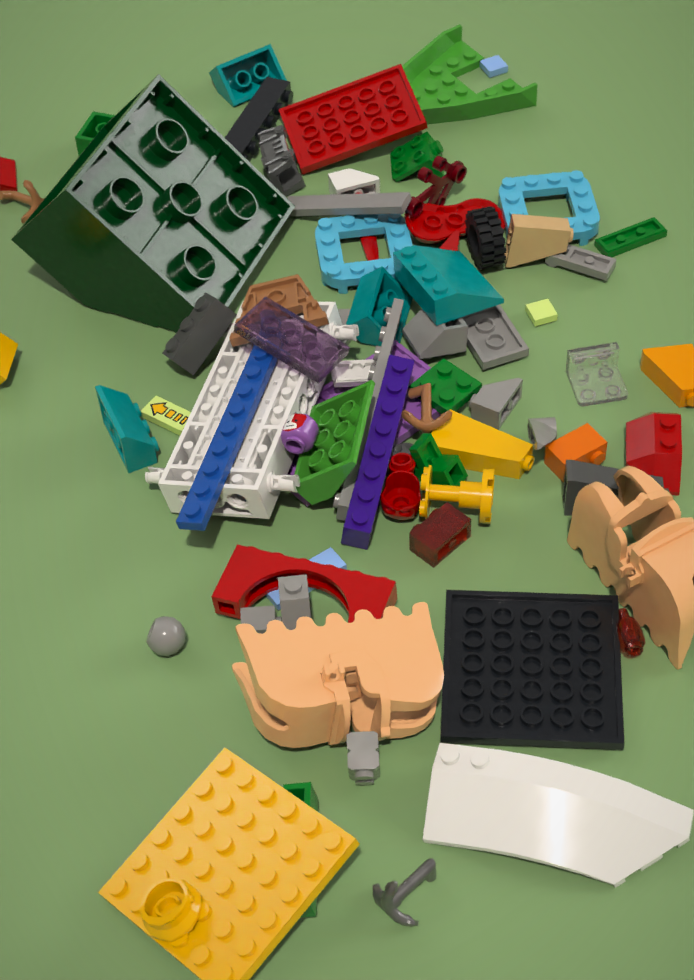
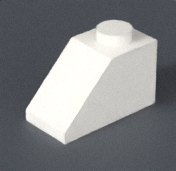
[328,168,380,195]

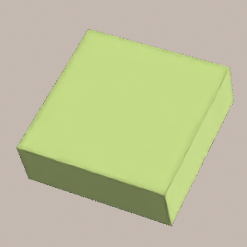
[525,299,558,326]

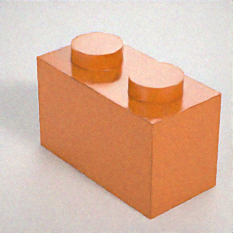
[544,423,608,483]

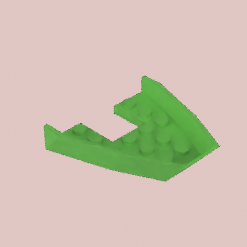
[402,24,538,124]

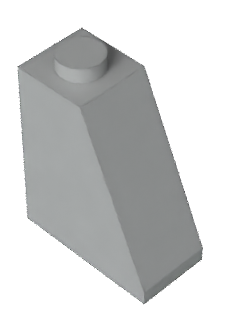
[278,574,311,630]

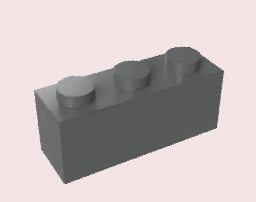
[162,292,237,376]

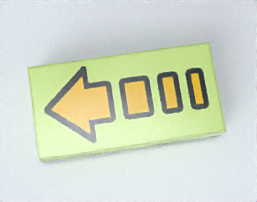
[141,396,191,436]

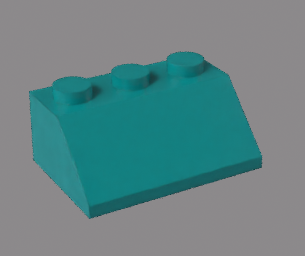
[209,44,287,107]
[346,266,413,346]
[95,385,159,473]

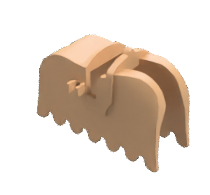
[567,466,694,670]
[232,602,444,748]

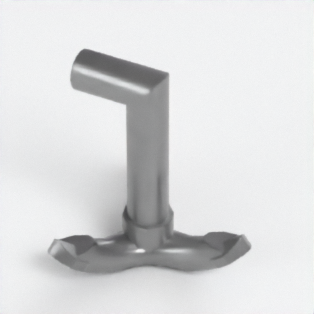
[373,858,436,927]

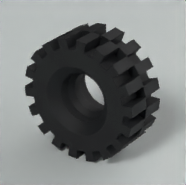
[465,206,506,270]

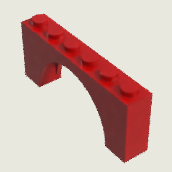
[211,544,398,623]

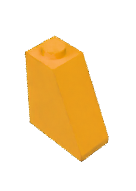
[640,344,694,408]

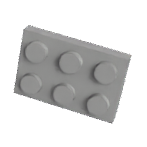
[462,304,529,370]

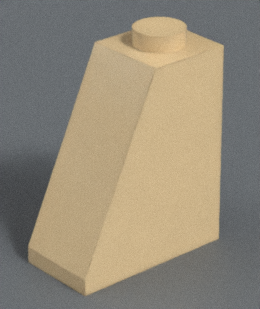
[504,214,574,268]

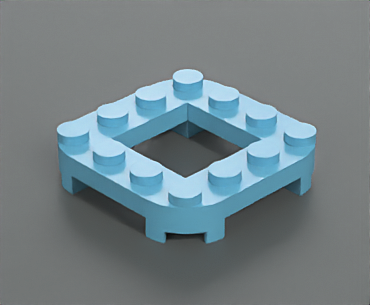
[498,170,600,246]
[315,214,413,294]

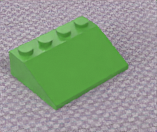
[294,380,375,505]

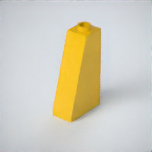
[431,409,535,479]

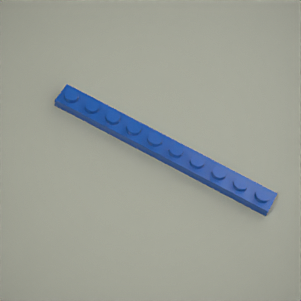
[176,329,287,531]

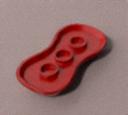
[405,198,505,244]

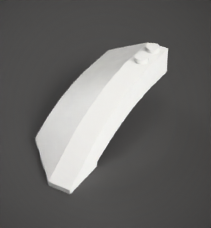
[423,743,694,888]

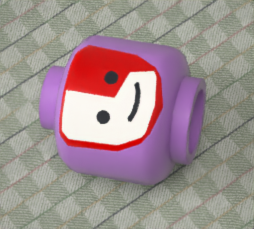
[281,413,319,454]

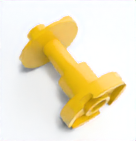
[419,465,495,524]

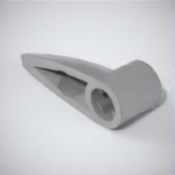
[528,417,557,450]

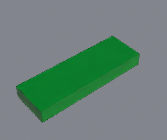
[594,217,667,258]

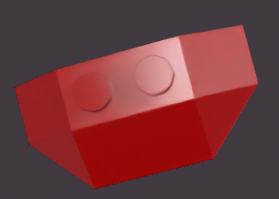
[626,412,682,496]

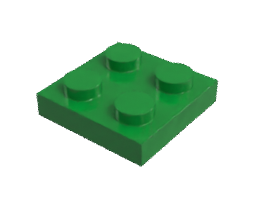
[409,358,482,414]

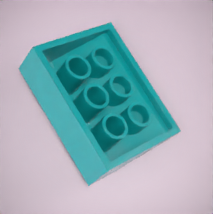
[393,245,504,326]

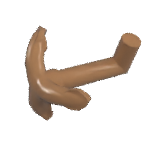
[0,180,44,224]
[401,383,452,435]

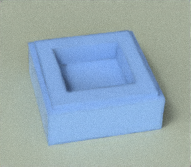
[480,55,508,78]

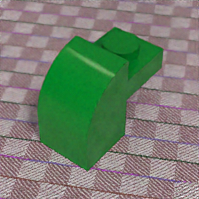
[409,433,468,486]

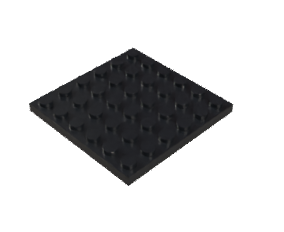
[441,590,624,750]

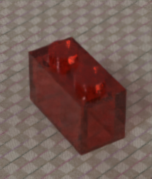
[409,502,471,568]

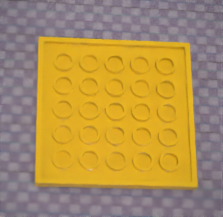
[98,747,360,980]

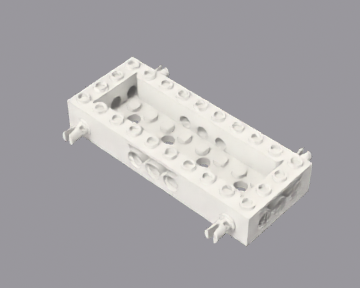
[145,300,359,519]

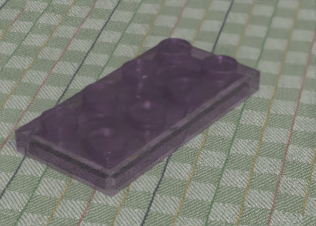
[234,296,350,384]

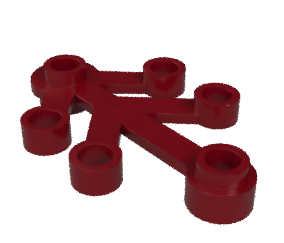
[405,155,467,218]

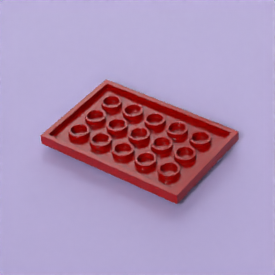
[279,64,428,175]

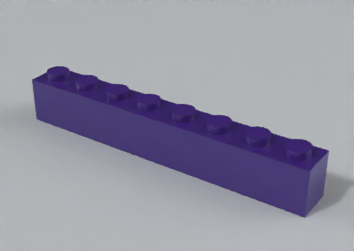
[341,354,415,550]

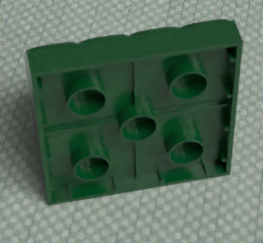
[11,74,295,332]

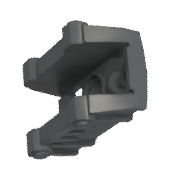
[258,125,305,196]

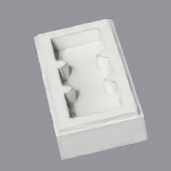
[329,359,377,387]

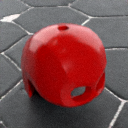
[381,470,421,520]

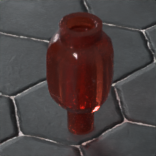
[616,608,646,657]

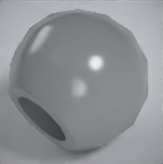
[146,616,186,656]

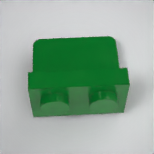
[390,131,444,182]

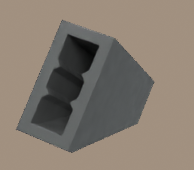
[563,460,669,516]

